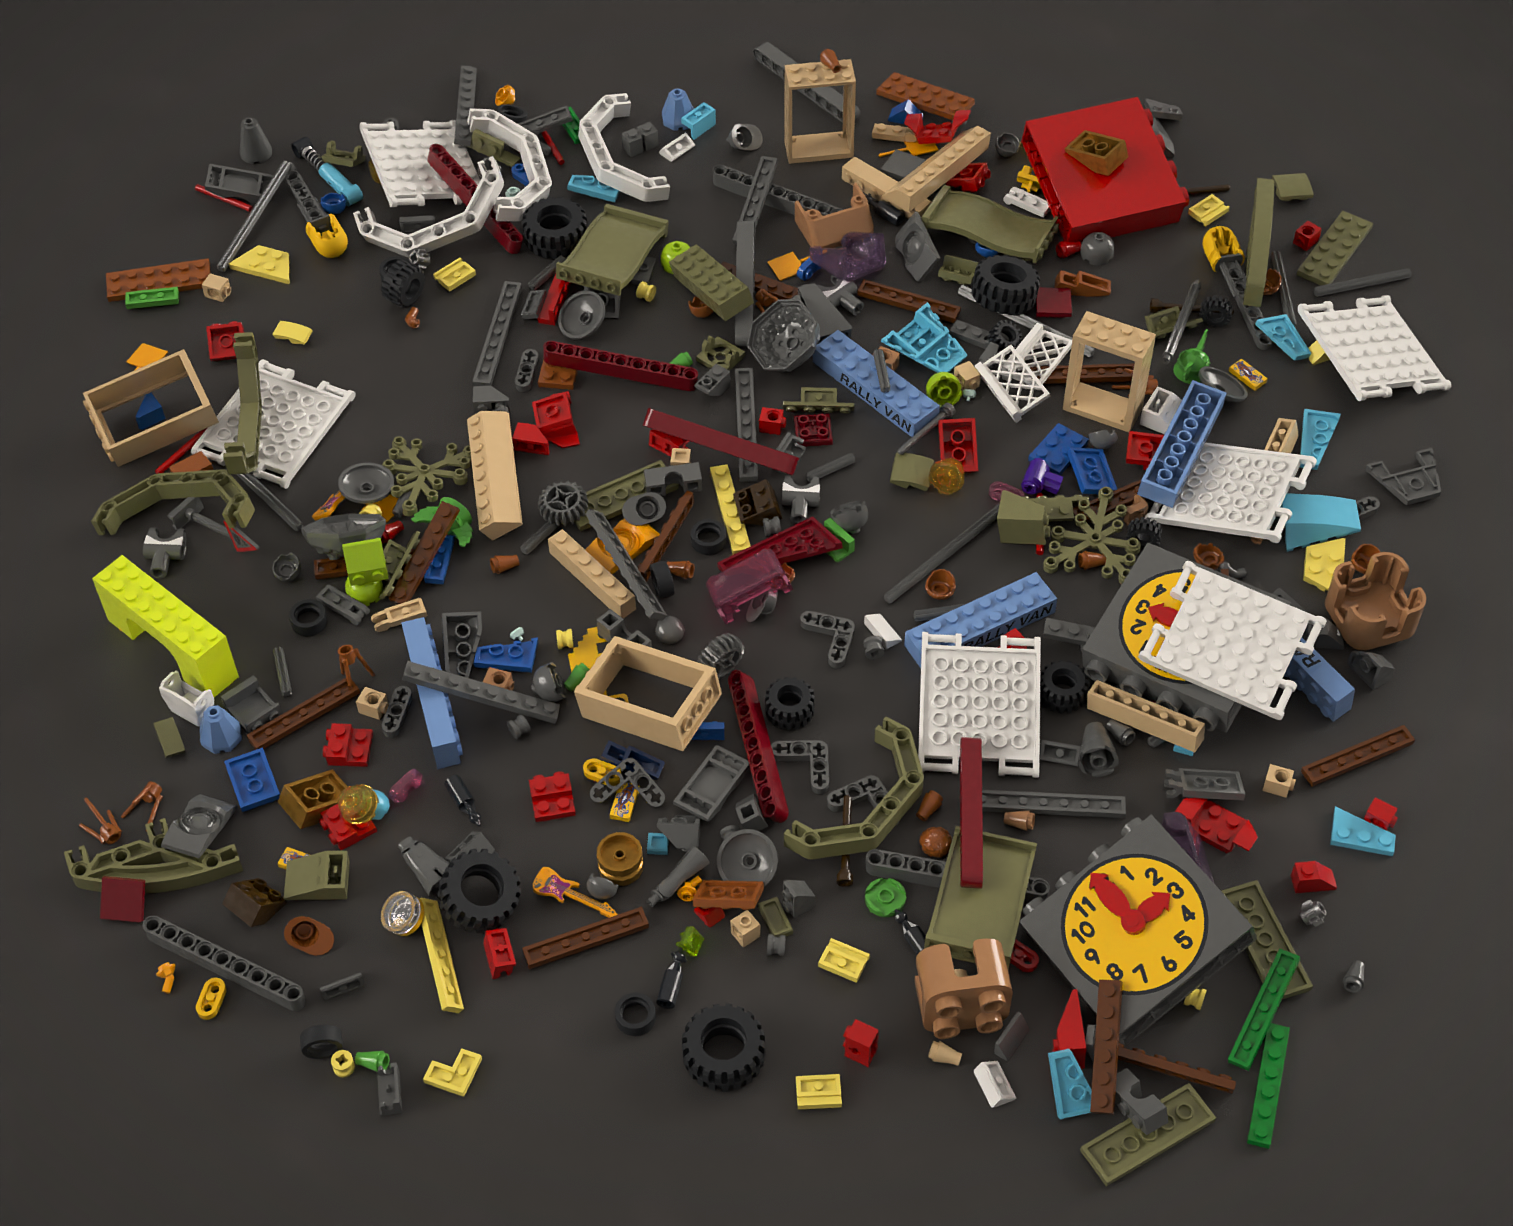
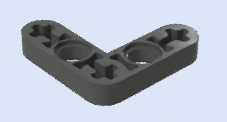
[800,611,855,669]
[771,740,829,795]
[590,758,665,808]
[827,775,900,826]

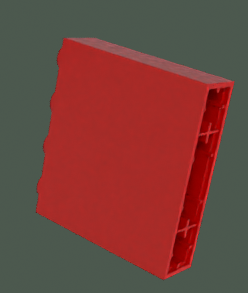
[1021,97,1189,243]

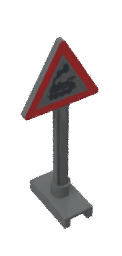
[167,497,259,552]

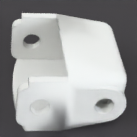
[159,670,214,726]

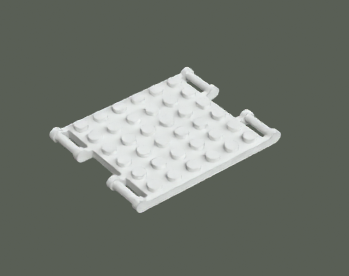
[360,120,480,207]
[1298,295,1451,401]
[191,359,356,489]
[1144,443,1317,543]
[1138,561,1327,720]
[918,632,1041,778]

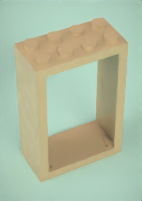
[785,59,856,164]
[1063,311,1156,432]
[83,349,219,467]
[574,636,722,751]

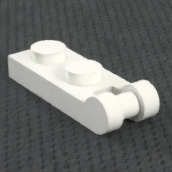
[1003,187,1050,218]

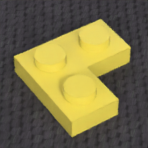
[423,1048,482,1097]

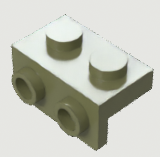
[938,255,978,285]

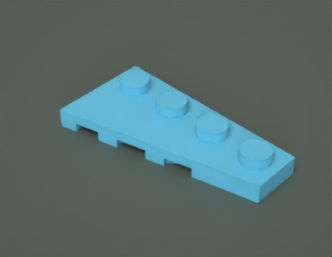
[1300,409,1341,470]

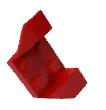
[904,110,971,144]
[532,391,580,448]
[1175,798,1258,854]

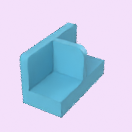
[681,102,716,140]

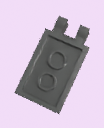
[881,149,938,191]
[1163,768,1245,801]

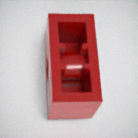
[843,1019,879,1067]

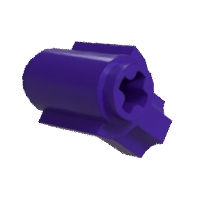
[1021,458,1063,495]

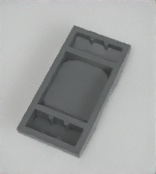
[205,164,274,203]
[895,211,941,283]
[673,745,750,822]
[161,794,237,858]

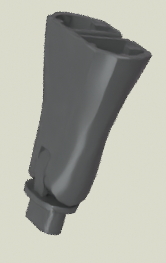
[398,837,450,899]
[646,847,710,907]

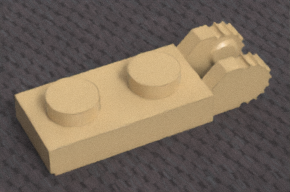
[872,123,917,142]
[371,598,427,632]

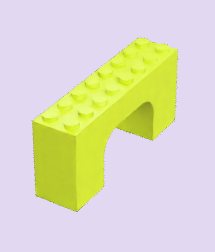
[92,555,239,698]

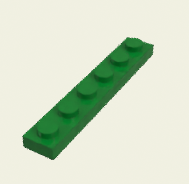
[1228,948,1300,1071]
[1247,1023,1290,1149]

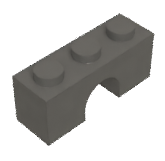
[644,462,702,496]
[596,609,652,648]
[1115,1068,1169,1135]

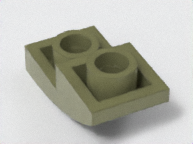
[153,717,185,758]

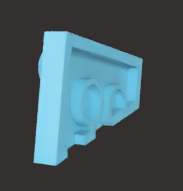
[567,175,620,202]
[1255,314,1311,361]
[1330,806,1396,857]
[1048,1049,1092,1119]

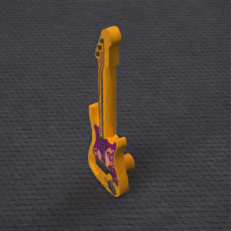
[312,490,345,521]
[532,867,618,918]

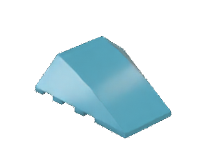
[881,302,968,373]
[1280,493,1361,552]

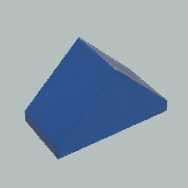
[888,99,923,124]
[135,392,166,430]

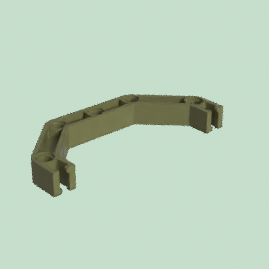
[223,332,262,475]
[91,469,255,535]
[784,717,924,859]

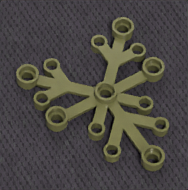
[382,436,472,516]
[1043,487,1141,585]

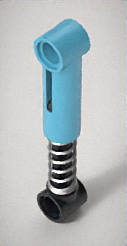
[291,136,364,206]

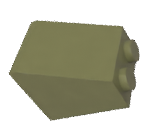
[997,490,1050,545]

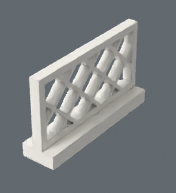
[1002,323,1072,386]
[975,345,1050,423]

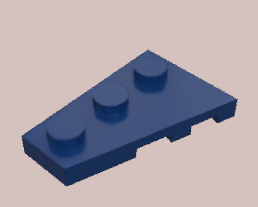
[474,637,538,673]

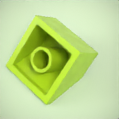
[342,538,389,586]

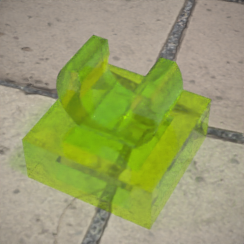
[676,926,704,956]

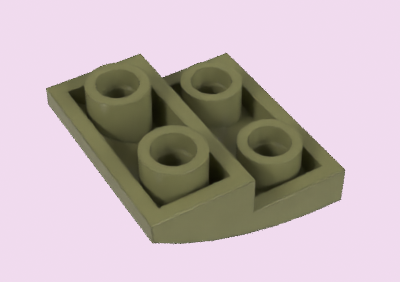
[1272,173,1314,201]
[890,453,934,491]

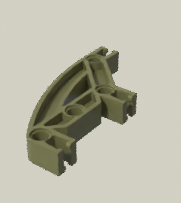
[1243,178,1274,307]
[64,818,243,894]

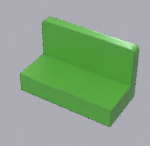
[824,518,855,562]

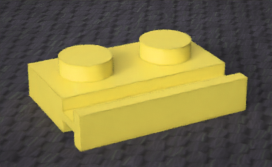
[1188,194,1230,227]
[433,258,476,292]
[818,938,870,983]
[796,1074,842,1110]

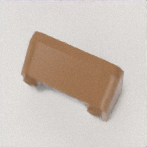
[795,183,874,252]

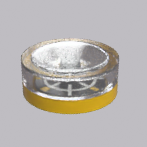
[381,891,424,936]

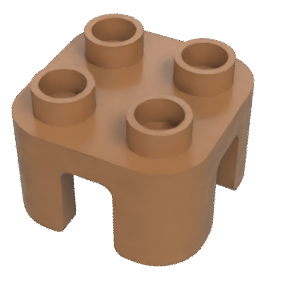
[1325,552,1426,650]
[914,939,1013,1039]

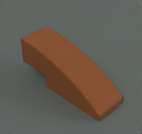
[1055,270,1111,297]

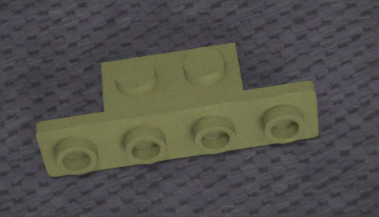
[463,129,521,167]
[1144,306,1203,339]
[783,387,855,414]
[1023,495,1089,521]
[379,531,420,599]

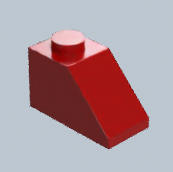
[512,422,550,456]
[1291,861,1337,893]

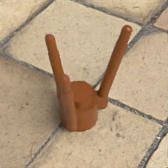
[755,289,779,313]
[1112,368,1158,397]
[337,645,375,686]
[121,781,163,832]
[79,798,122,844]

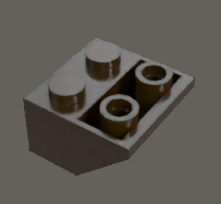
[733,479,782,526]
[222,878,287,927]

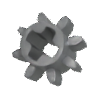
[409,248,430,269]
[1299,899,1326,927]

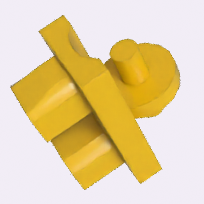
[1017,165,1041,193]

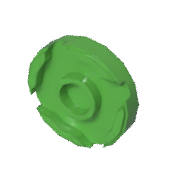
[865,878,907,917]

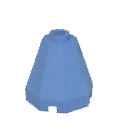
[662,89,694,131]
[200,705,242,754]

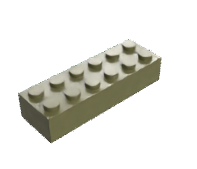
[669,244,754,321]

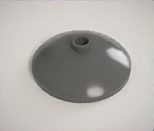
[558,291,605,340]
[1198,366,1248,403]
[338,463,394,504]
[717,829,778,887]

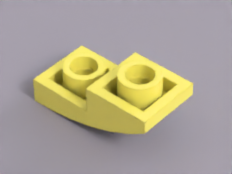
[272,321,313,344]

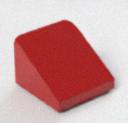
[694,907,725,928]

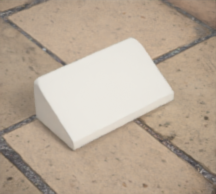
[659,132,696,162]
[864,614,902,649]
[974,1061,1016,1108]

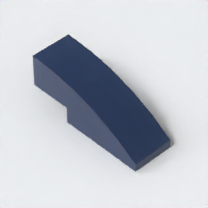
[599,740,665,780]

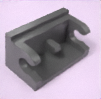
[776,432,806,475]
[377,1062,403,1116]

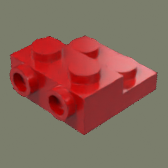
[945,163,991,192]
[206,321,244,362]
[1126,431,1164,470]
[323,723,373,767]
[529,771,576,822]
[319,798,377,850]

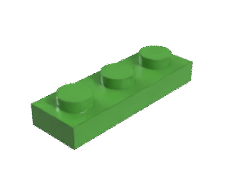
[125,287,179,309]

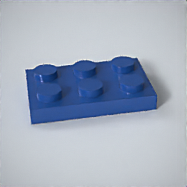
[1028,423,1089,475]
[1067,447,1117,494]
[224,748,280,812]

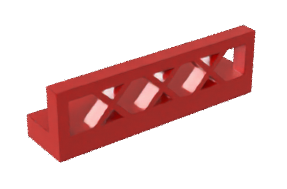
[538,274,572,326]

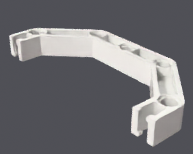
[578,93,670,202]
[467,108,552,221]
[353,156,504,258]

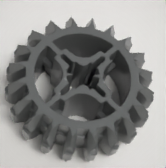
[538,480,588,527]
[696,633,745,680]

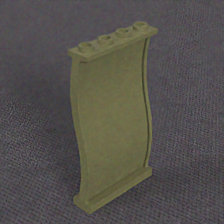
[922,185,1059,264]
[556,204,669,296]
[924,826,1037,970]

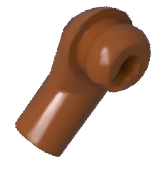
[405,307,420,329]

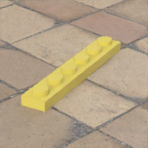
[710,464,750,555]
[420,897,464,1013]

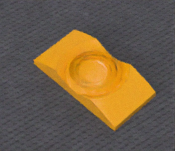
[585,519,660,574]

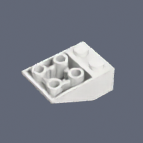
[1140,387,1182,434]

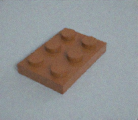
[538,360,578,390]
[693,880,764,910]

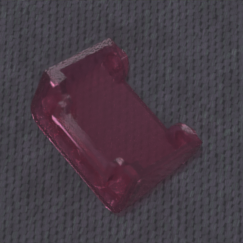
[706,549,793,625]

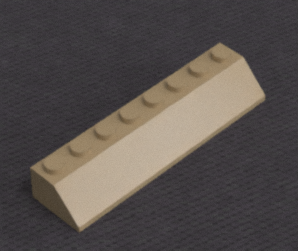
[882,126,991,212]
[467,411,523,540]

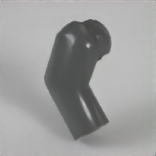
[1220,562,1246,579]

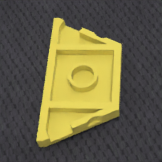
[229,245,290,284]
[1303,538,1345,592]

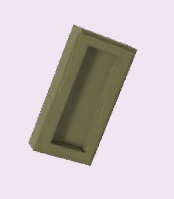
[758,897,793,937]

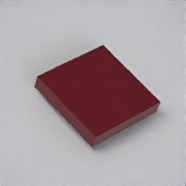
[1036,287,1072,318]
[794,414,833,447]
[100,876,145,922]

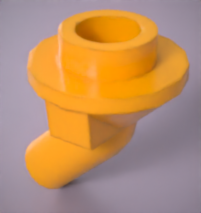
[677,876,702,902]
[156,962,176,994]

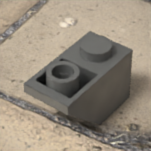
[694,364,731,396]
[473,386,510,414]
[735,793,768,831]
[782,880,816,918]

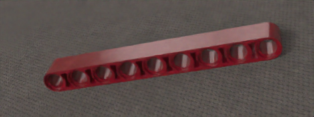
[427,144,523,254]
[543,341,698,391]
[643,408,799,475]
[728,670,789,823]
[960,737,983,889]

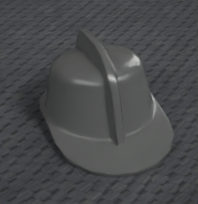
[726,124,763,150]
[622,492,666,526]
[746,579,778,622]

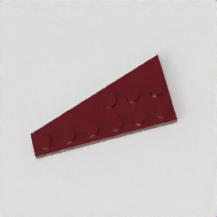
[717,516,843,578]

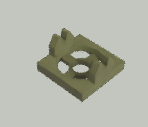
[322,140,366,167]
[696,335,745,371]

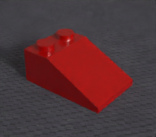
[938,418,978,474]
[1052,989,1086,1069]

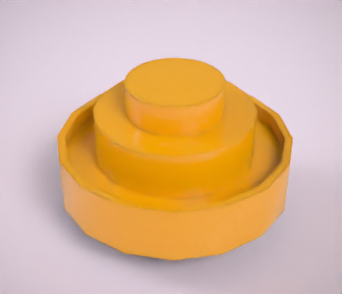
[495,85,515,106]

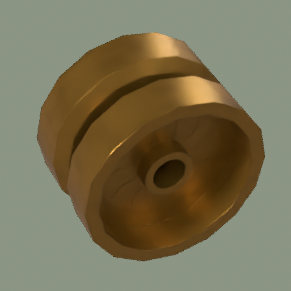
[597,832,643,886]

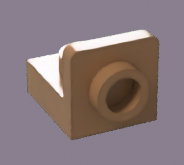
[1123,494,1148,526]

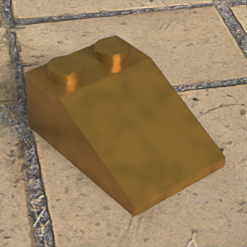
[1065,130,1128,176]
[278,769,356,829]

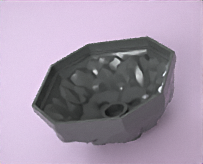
[747,299,820,373]
[301,514,386,560]

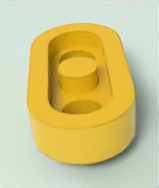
[583,758,622,786]
[196,978,227,1020]

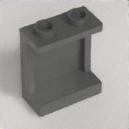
[220,675,283,734]

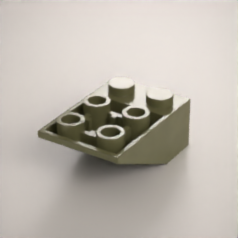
[284,851,350,900]

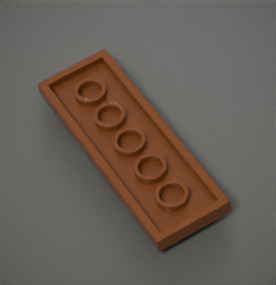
[876,72,975,120]
[106,258,211,302]

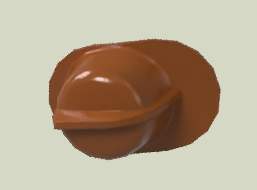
[284,916,334,956]

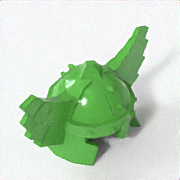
[1173,329,1211,384]
[411,497,473,547]

